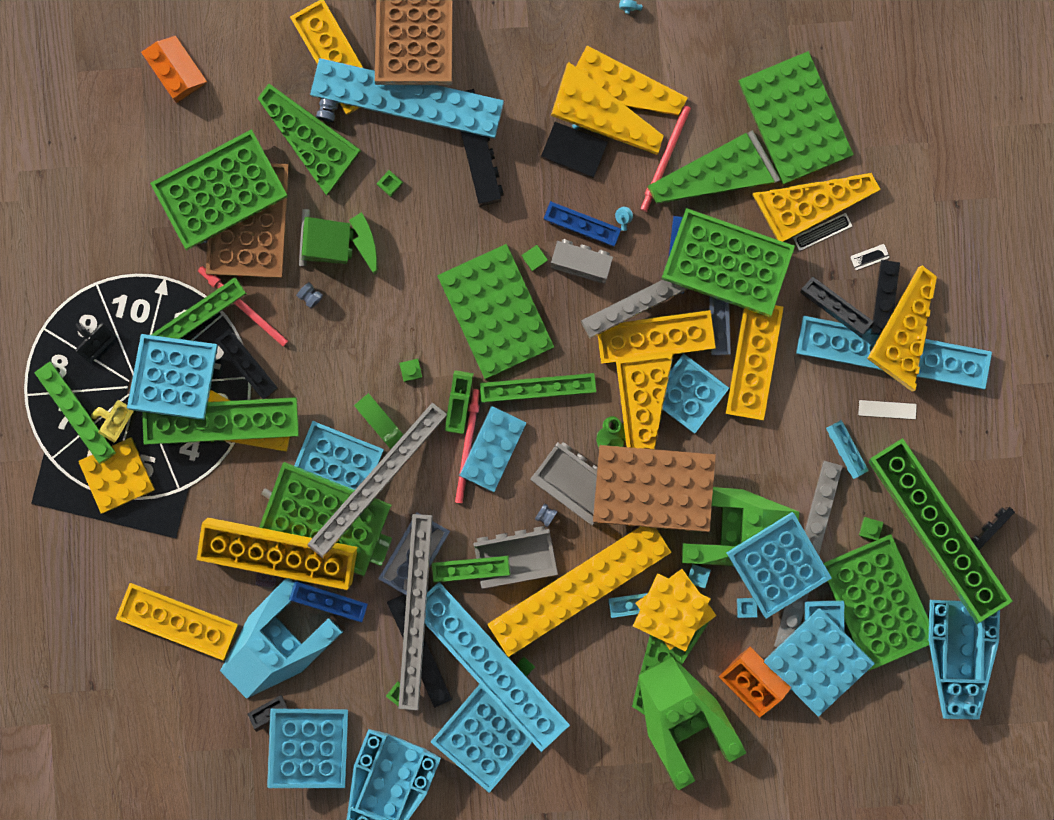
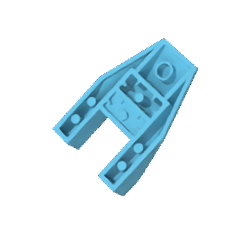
[220,578,344,699]

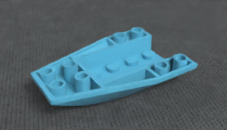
[928,600,1000,719]
[347,729,441,820]

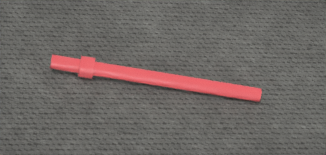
[640,105,691,212]
[198,266,288,347]
[455,389,480,503]

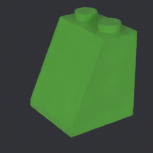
[301,217,353,264]

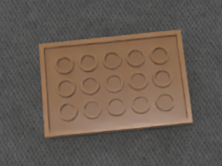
[375,0,453,85]
[206,163,289,278]
[593,445,716,532]

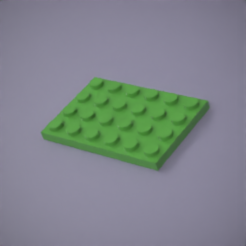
[738,51,854,185]
[150,129,288,251]
[661,208,795,317]
[437,244,554,379]
[259,462,392,576]
[823,534,929,672]

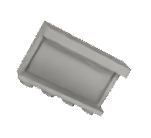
[530,442,598,525]
[473,526,558,589]

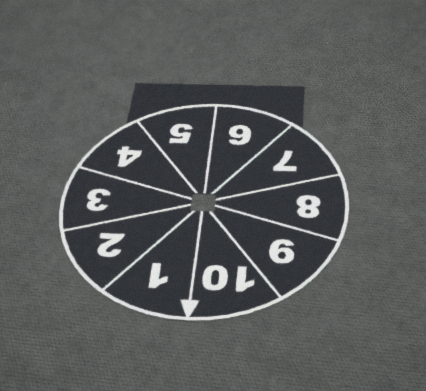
[24,274,251,538]

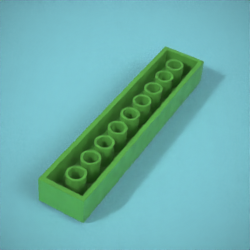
[868,438,1013,624]

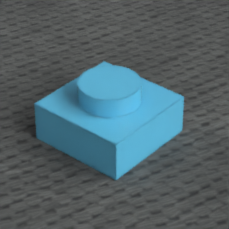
[688,564,711,588]
[737,598,757,618]

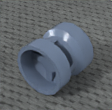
[316,98,339,122]
[296,282,323,309]

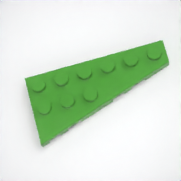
[258,84,361,196]

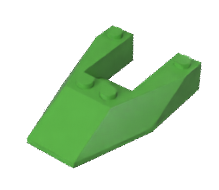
[681,487,799,566]
[638,657,746,790]

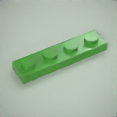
[432,556,511,582]

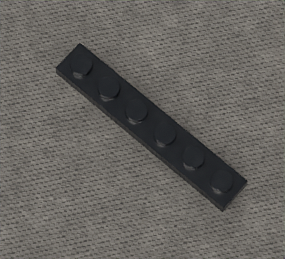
[387,594,452,708]

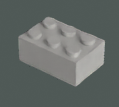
[551,239,613,284]

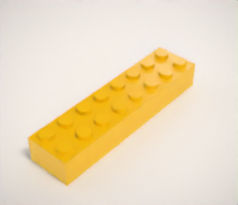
[197,518,358,590]

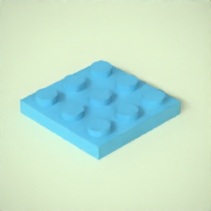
[663,353,729,434]

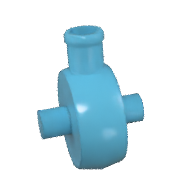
[619,0,643,14]
[615,207,633,231]

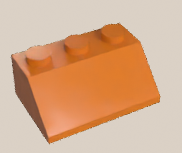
[141,36,208,103]
[719,647,791,718]

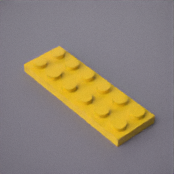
[290,0,363,115]
[725,305,784,420]
[598,310,716,364]
[116,583,238,661]

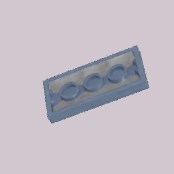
[378,512,450,595]

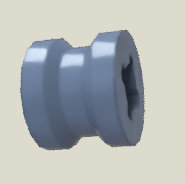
[535,503,558,527]

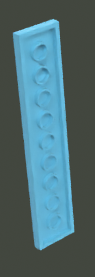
[310,58,504,139]
[796,316,992,390]
[425,582,570,752]

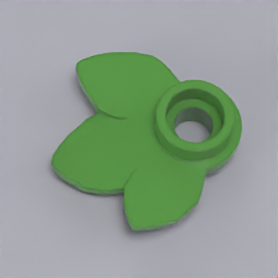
[596,416,626,447]

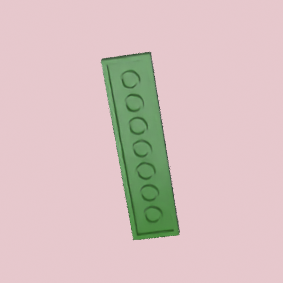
[142,398,299,445]

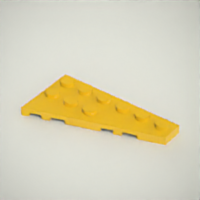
[576,46,688,116]
[752,173,881,242]
[616,353,674,449]

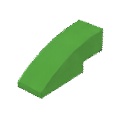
[349,212,378,275]
[445,371,474,434]
[354,393,403,449]

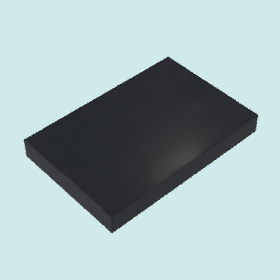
[541,121,608,178]

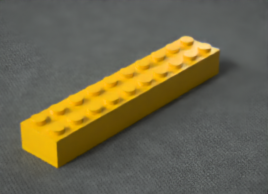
[487,527,672,657]

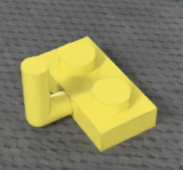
[91,400,134,443]

